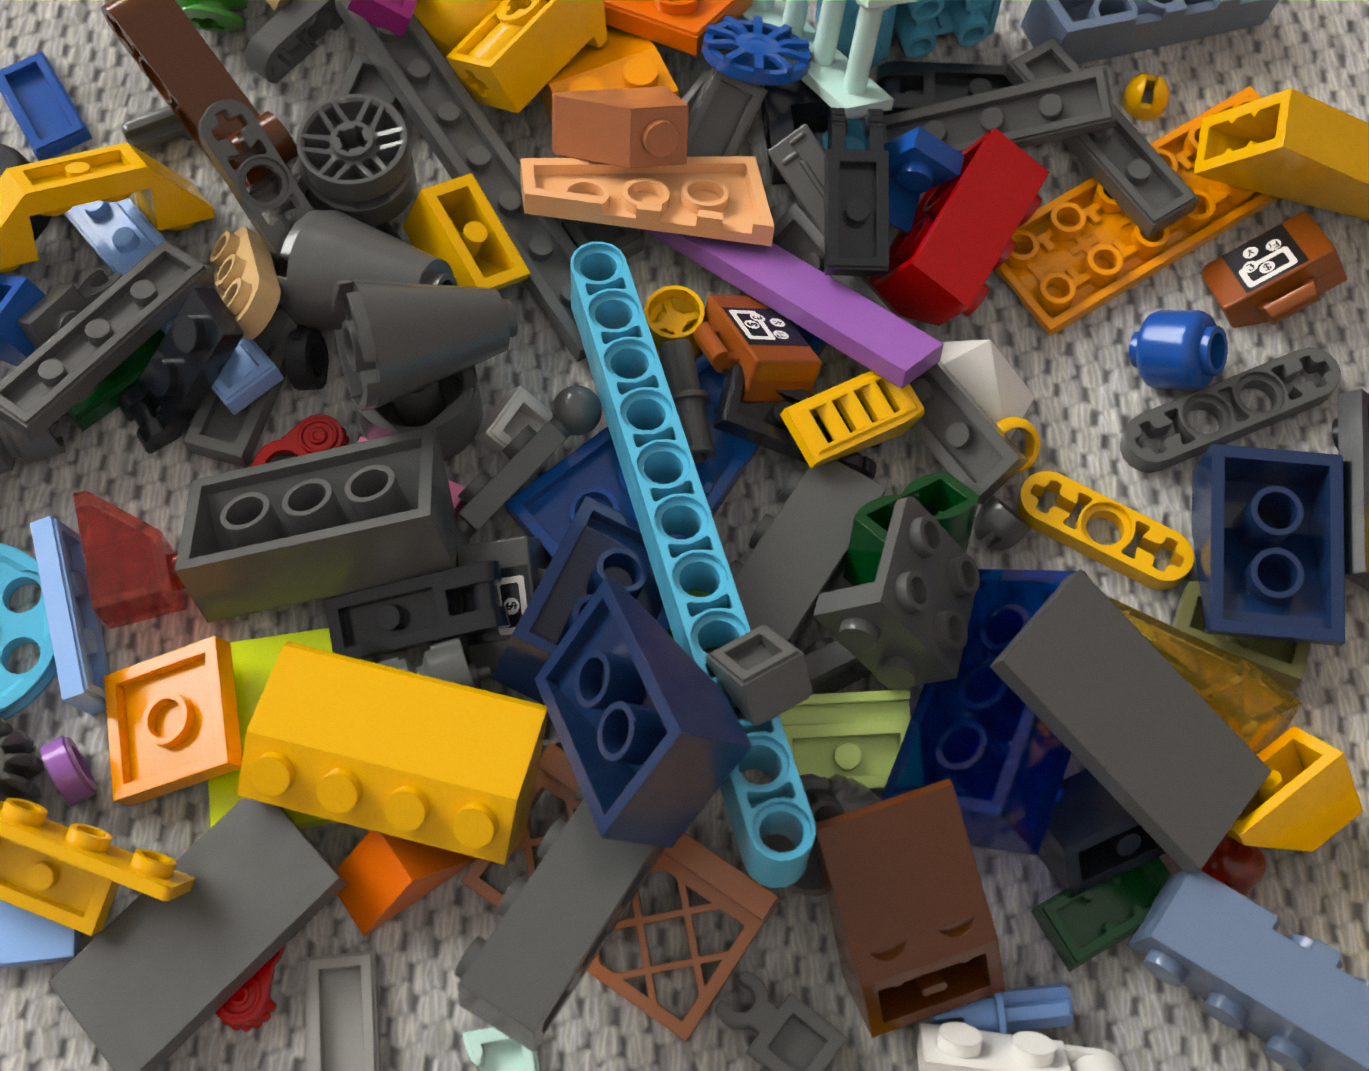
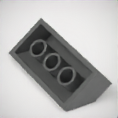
[175,426,457,623]

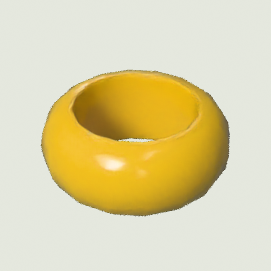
[996,416,1041,473]

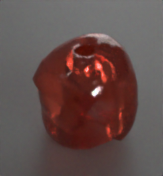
[1201,834,1267,897]

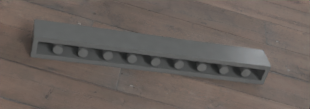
[455,460,887,1053]

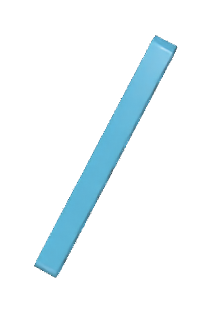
[570,242,816,888]

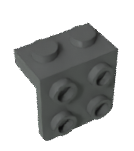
[813,496,980,690]

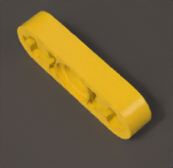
[1016,471,1194,590]

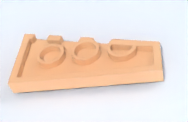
[520,156,775,247]

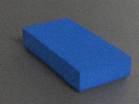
[0,51,92,161]

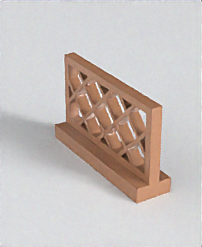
[461,742,781,1042]

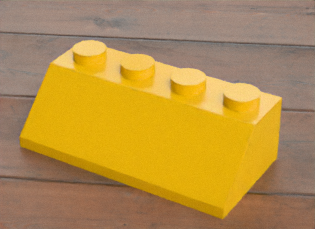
[237,642,549,865]

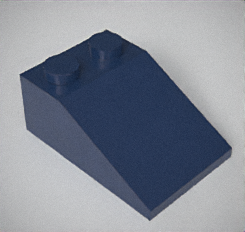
[1192,444,1345,646]
[492,496,670,705]
[534,577,752,848]

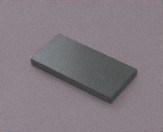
[990,569,1271,873]
[48,797,348,1071]

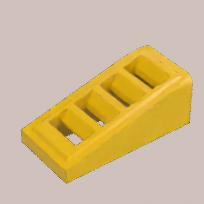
[780,370,924,468]

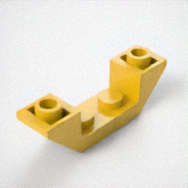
[0,142,215,274]

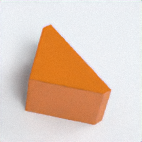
[337,830,476,936]

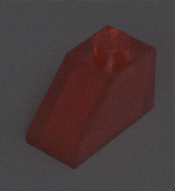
[73,490,186,629]

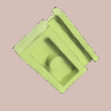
[779,689,918,792]

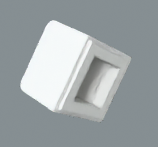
[474,385,553,458]

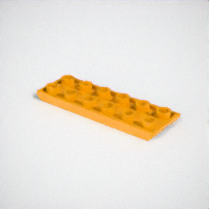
[995,86,1280,335]

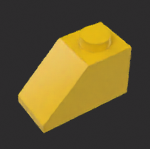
[402,173,531,290]
[1227,725,1363,852]

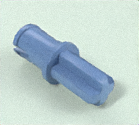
[931,983,1074,1034]

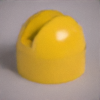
[1122,73,1170,120]

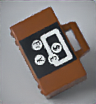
[1202,211,1347,328]
[693,295,822,402]

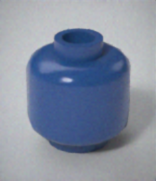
[1129,310,1228,391]

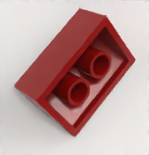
[869,127,1050,326]

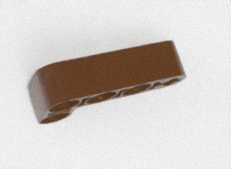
[101,0,299,196]

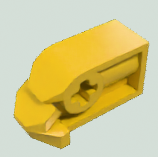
[445,0,607,113]

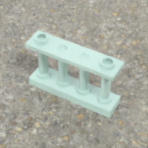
[737,0,918,119]

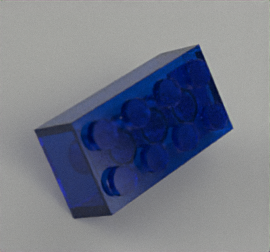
[881,569,1089,856]

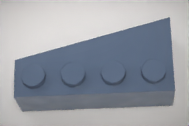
[1020,0,1279,64]
[1127,870,1369,1071]

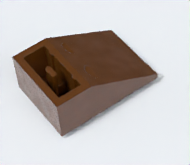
[815,779,1005,1038]

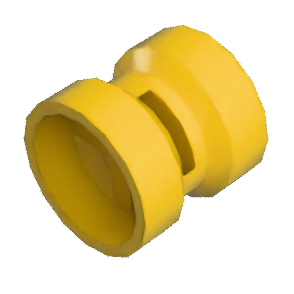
[644,285,705,359]

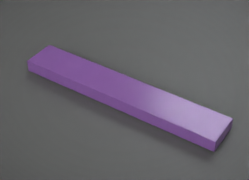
[642,229,944,389]

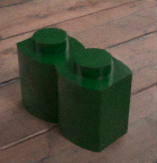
[843,472,980,586]

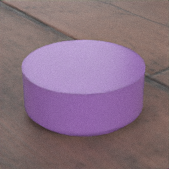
[40,735,97,806]

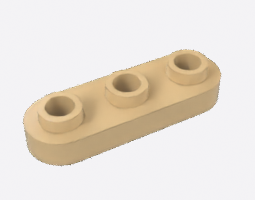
[210,227,281,341]

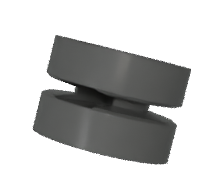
[296,94,417,227]

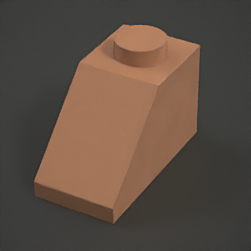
[552,86,689,168]

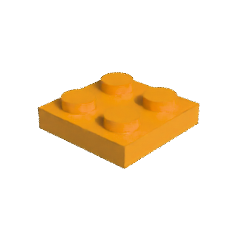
[104,636,243,806]

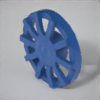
[702,16,811,85]

